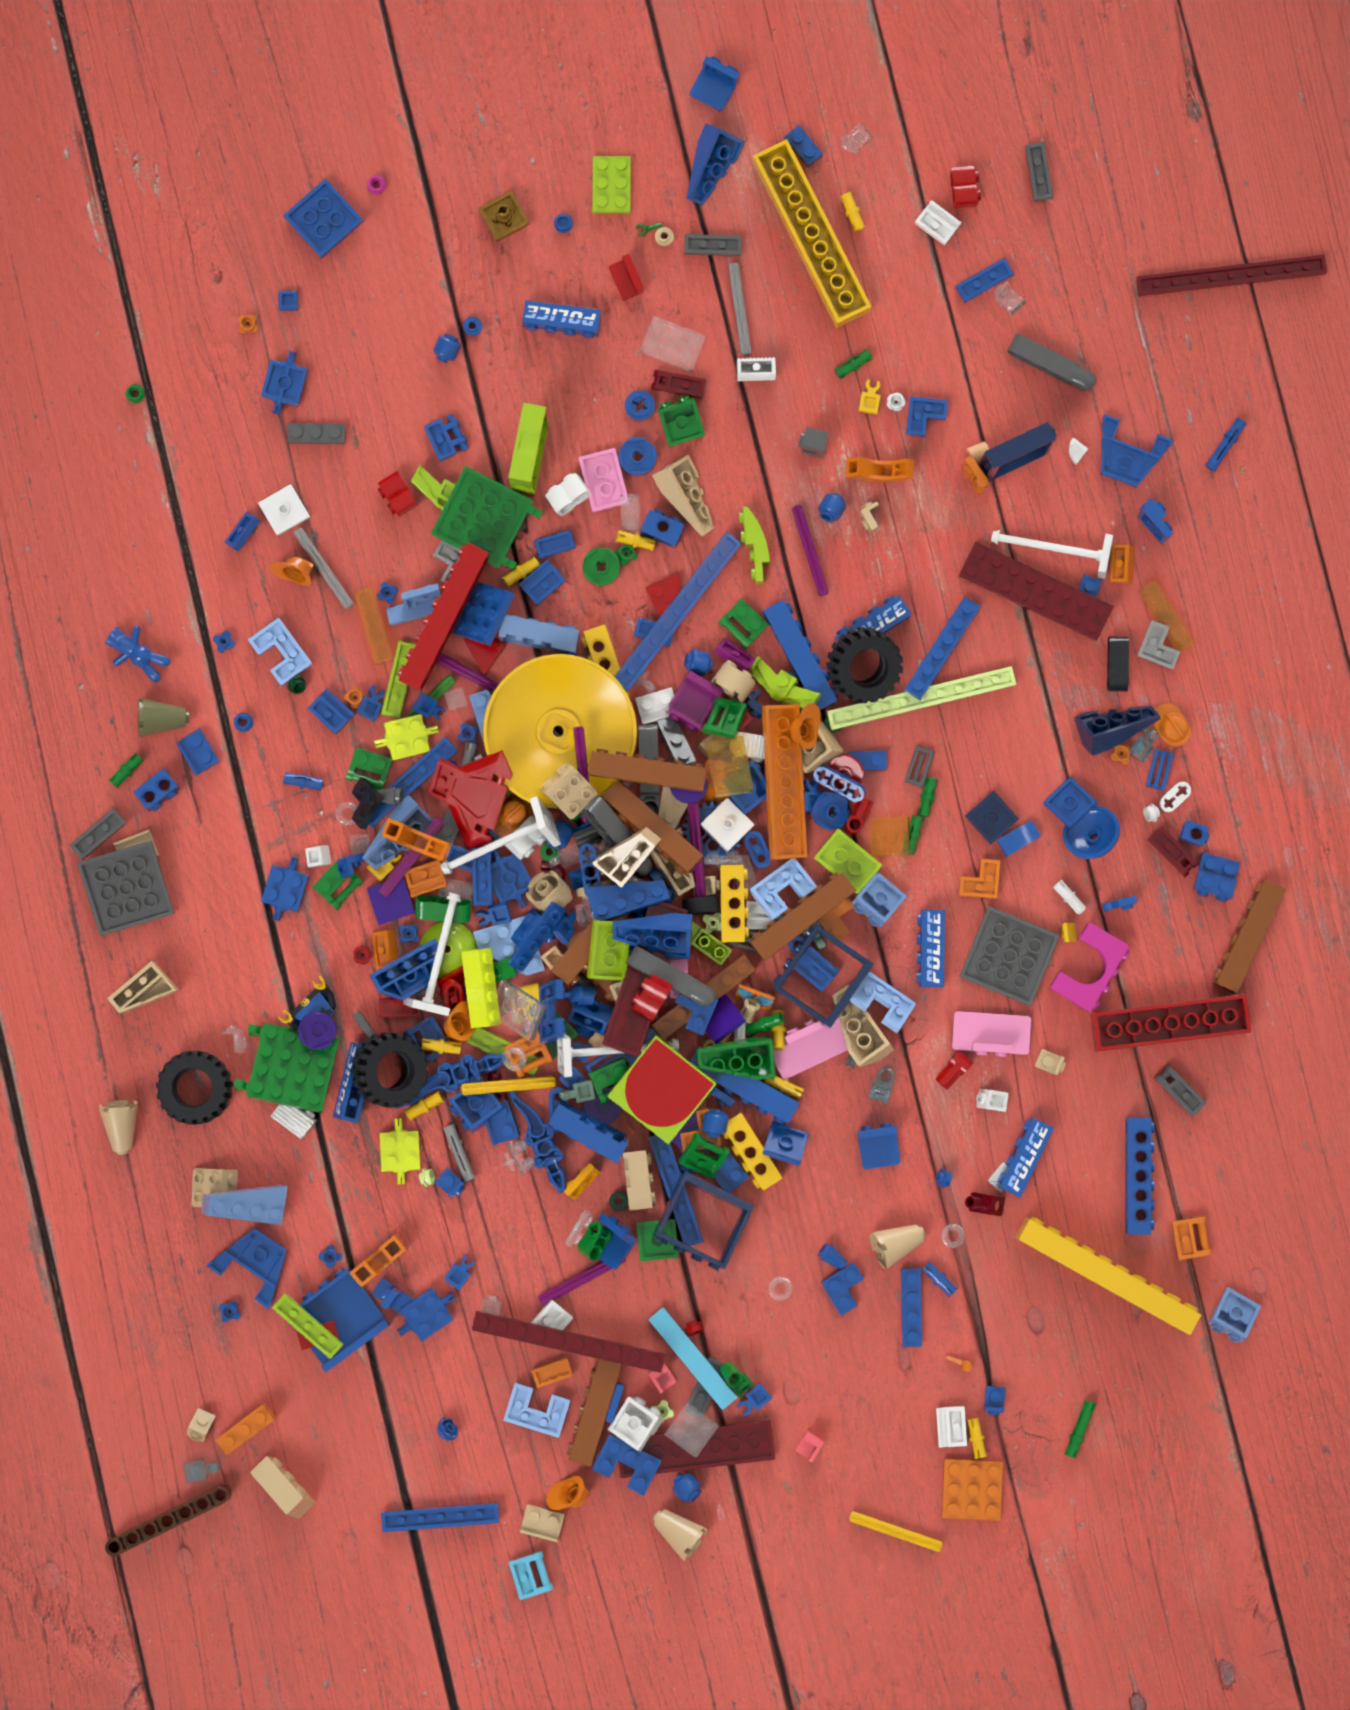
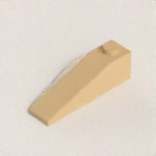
[652,455,714,536]
[782,702,844,773]
[832,985,894,1067]

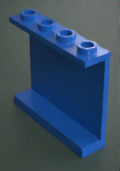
[300,1268,390,1372]

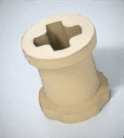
[739,998,760,1024]

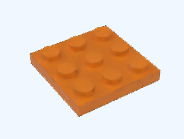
[942,1458,1003,1521]

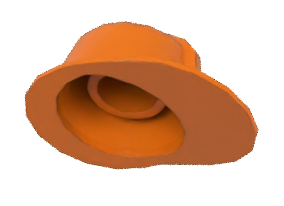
[269,557,313,586]
[790,703,821,749]
[1153,703,1191,746]
[492,796,532,837]
[444,1001,476,1041]
[546,1476,590,1511]

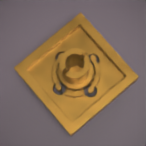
[478,190,530,242]

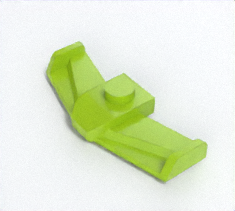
[410,465,455,510]
[750,656,822,708]

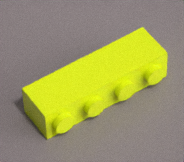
[461,948,501,1028]

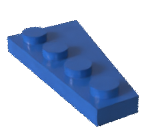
[585,880,670,921]

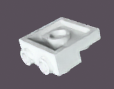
[608,1396,664,1452]

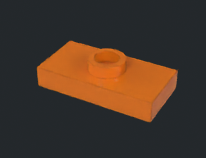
[531,1357,574,1389]

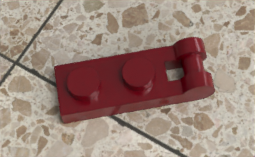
[651,370,706,399]
[1147,826,1199,878]

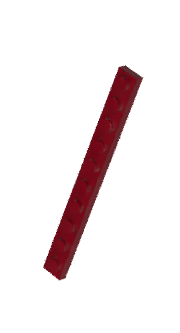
[1136,254,1327,297]
[472,1311,666,1373]

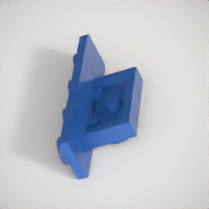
[508,901,566,971]

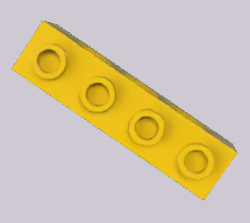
[581,624,630,699]
[720,865,749,942]
[723,1113,782,1191]

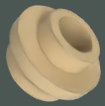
[655,227,674,246]

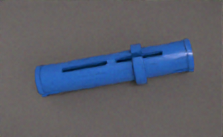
[1205,418,1247,472]

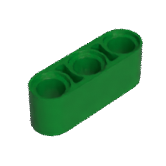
[415,895,471,923]

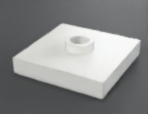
[258,484,311,536]
[700,798,754,852]

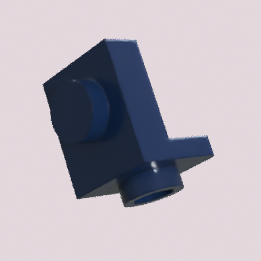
[746,689,762,720]

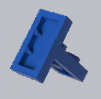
[372,1278,413,1316]

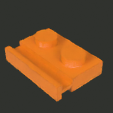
[405,860,449,898]

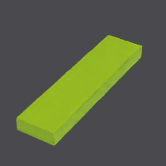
[381,640,416,719]
[465,1027,539,1076]
[272,1293,343,1359]

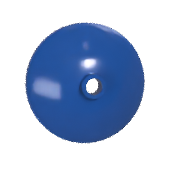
[1063,806,1120,859]

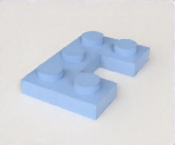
[248,617,313,686]
[749,858,817,921]
[849,971,916,1033]
[503,1382,570,1438]

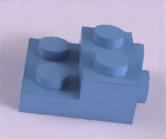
[852,872,907,928]
[1208,1287,1261,1343]

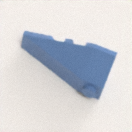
[362,795,433,870]

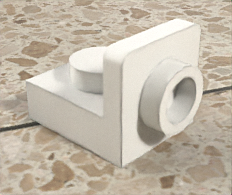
[976,1089,1009,1112]

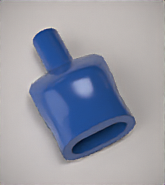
[563,984,594,1006]

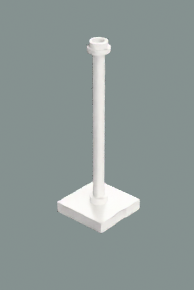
[991,530,1113,579]
[440,796,561,874]
[403,892,461,1016]
[557,1033,679,1077]

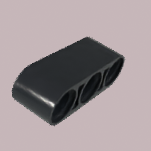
[1107,636,1129,692]

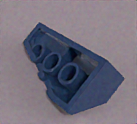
[1074,706,1161,755]

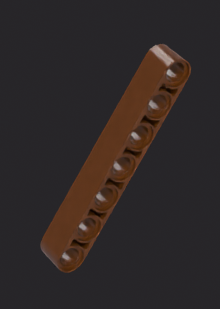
[105,1484,231,1556]

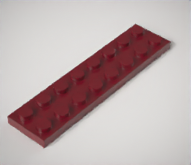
[959,541,1114,641]
[602,902,688,1057]
[619,1420,775,1478]

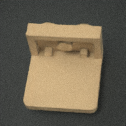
[540,762,597,819]
[191,1168,238,1207]

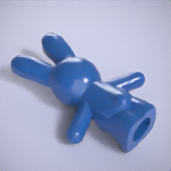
[105,625,171,682]

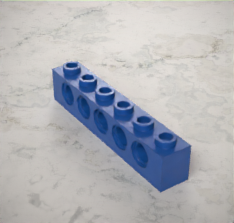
[1125,1117,1155,1235]

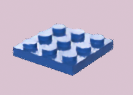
[283,178,364,259]
[452,582,515,646]

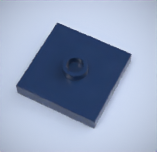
[965,791,1019,845]

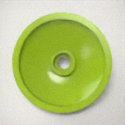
[420,922,477,978]

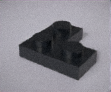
[351,777,383,830]

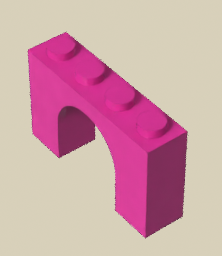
[1048,922,1130,1012]

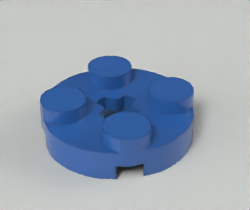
[619,437,657,476]
[811,791,850,831]

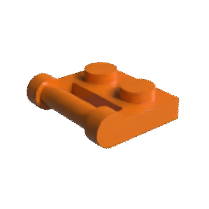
[961,455,988,494]
[503,1030,554,1078]
[1171,1216,1212,1260]

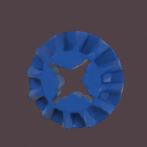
[625,390,655,421]

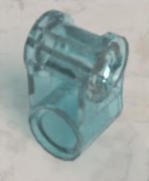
[868,1067,895,1105]

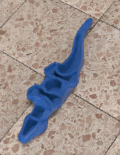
[393,1054,508,1109]
[508,1091,566,1193]

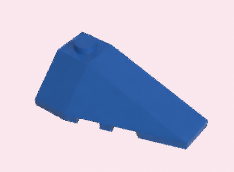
[686,123,745,206]
[612,913,692,959]

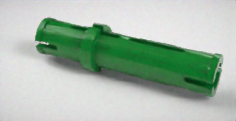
[1064,1400,1096,1459]

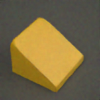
[1060,923,1077,943]

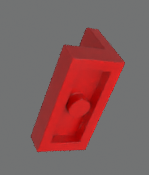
[609,254,644,301]

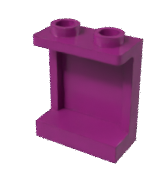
[665,671,724,732]

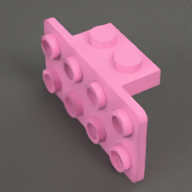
[952,1011,1031,1057]
[773,1017,847,1079]

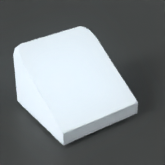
[305,845,331,868]

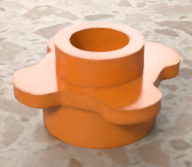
[238,314,258,334]
[344,686,366,709]
[1111,744,1132,764]

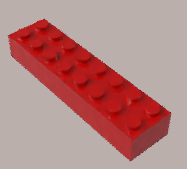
[397,542,490,692]
[1090,994,1252,1052]

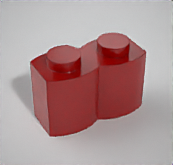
[950,166,981,208]
[377,471,418,517]
[632,974,673,1020]

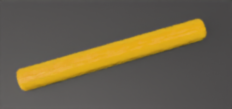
[461,1076,556,1095]
[849,1511,942,1552]

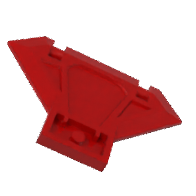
[428,750,513,850]

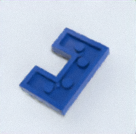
[539,979,565,1044]
[592,1434,662,1496]

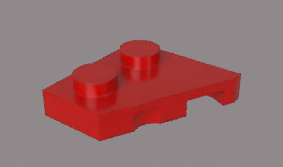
[646,573,680,618]
[463,638,506,675]

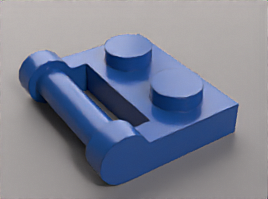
[403,1015,448,1063]

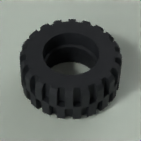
[826,627,903,703]
[351,1032,429,1108]
[156,1051,233,1125]

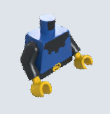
[278,976,338,1030]

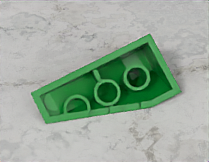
[696,1035,775,1080]

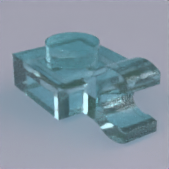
[1129,727,1159,763]
[183,1459,219,1483]

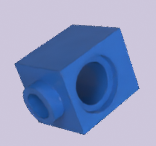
[1178,820,1210,847]

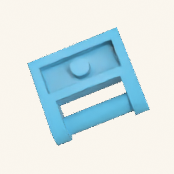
[509,1551,554,1600]

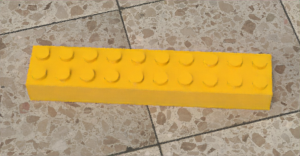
[753,139,872,328]
[1015,1217,1201,1335]

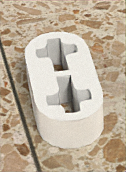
[1159,782,1191,813]

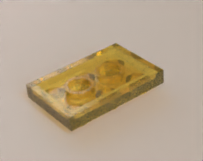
[705,736,754,798]

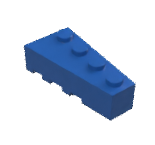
[548,1099,628,1164]

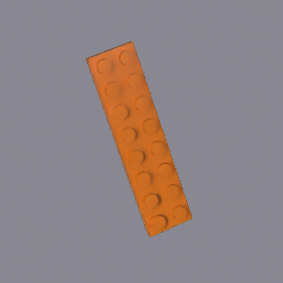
[762,704,807,860]

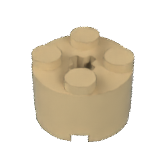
[711,660,756,703]
[526,871,572,914]

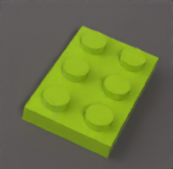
[592,156,631,214]
[814,828,882,895]
[587,920,629,981]

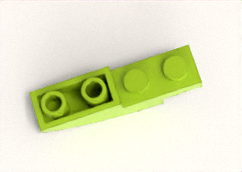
[739,506,770,585]
[691,921,732,966]

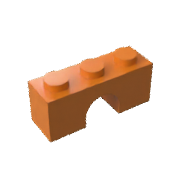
[350,1234,408,1288]
[215,1402,277,1456]

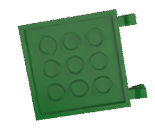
[431,466,543,570]
[234,1023,340,1113]

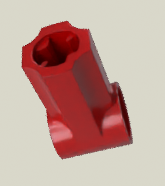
[845,797,874,835]
[935,1050,973,1090]

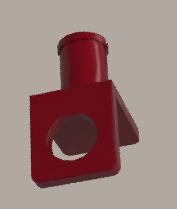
[965,1192,1005,1216]

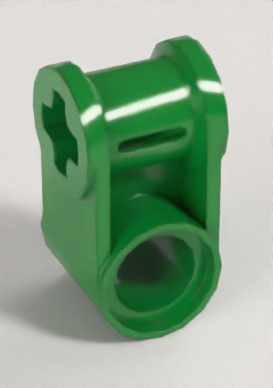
[577,1221,613,1261]
[720,1362,755,1398]

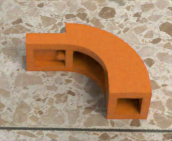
[846,457,914,483]
[381,818,452,862]

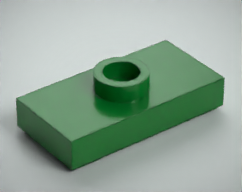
[493,958,518,982]

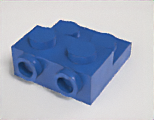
[1137,498,1173,545]
[721,761,767,814]
[1192,852,1240,902]
[449,1078,503,1133]

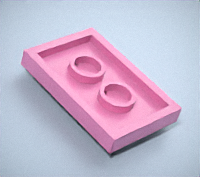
[578,448,629,513]

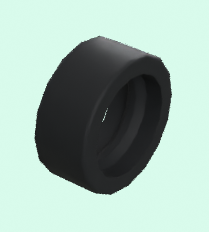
[682,896,720,915]

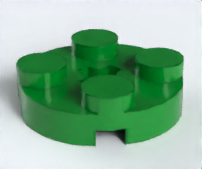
[582,548,620,587]

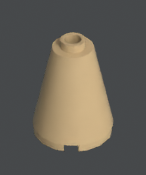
[99,1100,138,1155]
[869,1224,926,1269]
[653,1509,708,1561]

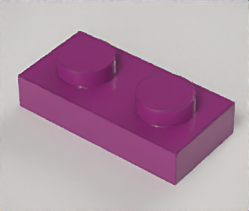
[714,638,755,671]

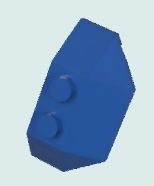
[369,939,444,1001]

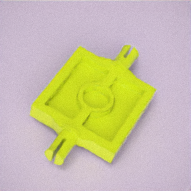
[374,714,439,760]
[380,1118,420,1184]

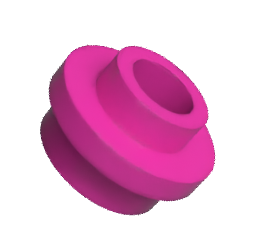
[367,175,386,195]

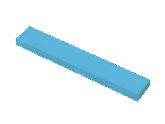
[648,1307,738,1410]

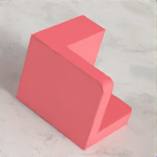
[648,1362,676,1394]
[795,1430,824,1462]

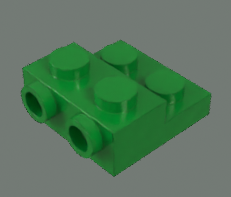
[657,395,705,447]

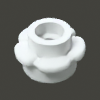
[887,393,905,411]
[1143,804,1160,822]

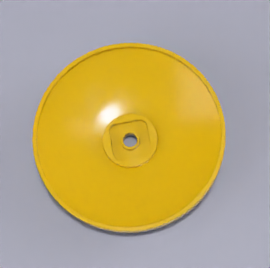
[483,654,637,809]

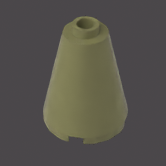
[138,698,189,737]

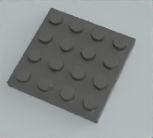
[77,840,175,936]
[959,906,1060,1006]

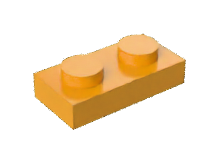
[564,1163,601,1201]

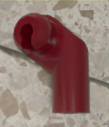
[541,860,566,881]
[488,1070,507,1099]

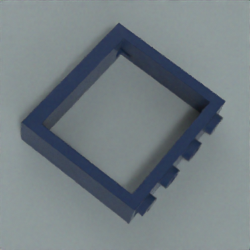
[978,422,1057,482]
[772,925,874,1028]
[653,1171,754,1271]

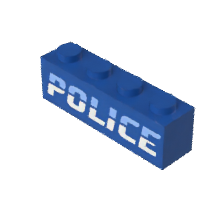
[522,300,601,339]
[835,595,912,643]
[916,910,945,988]
[333,1042,364,1123]
[997,1117,1054,1198]

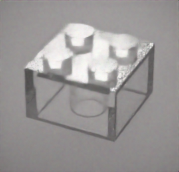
[664,1401,719,1458]

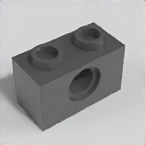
[798,427,829,459]

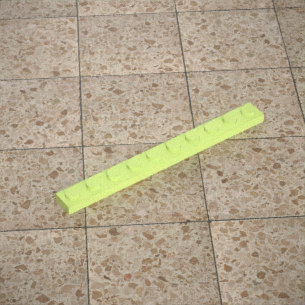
[827,666,1017,731]

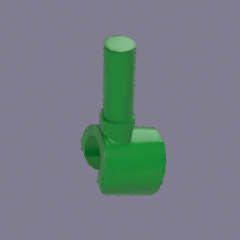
[635,223,662,237]

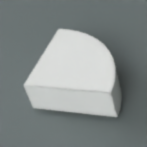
[1069,437,1088,464]

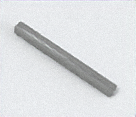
[728,263,751,356]
[294,528,354,609]

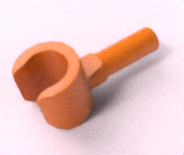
[946,1355,972,1372]

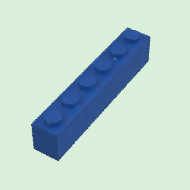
[763,600,838,711]
[690,1046,800,1125]

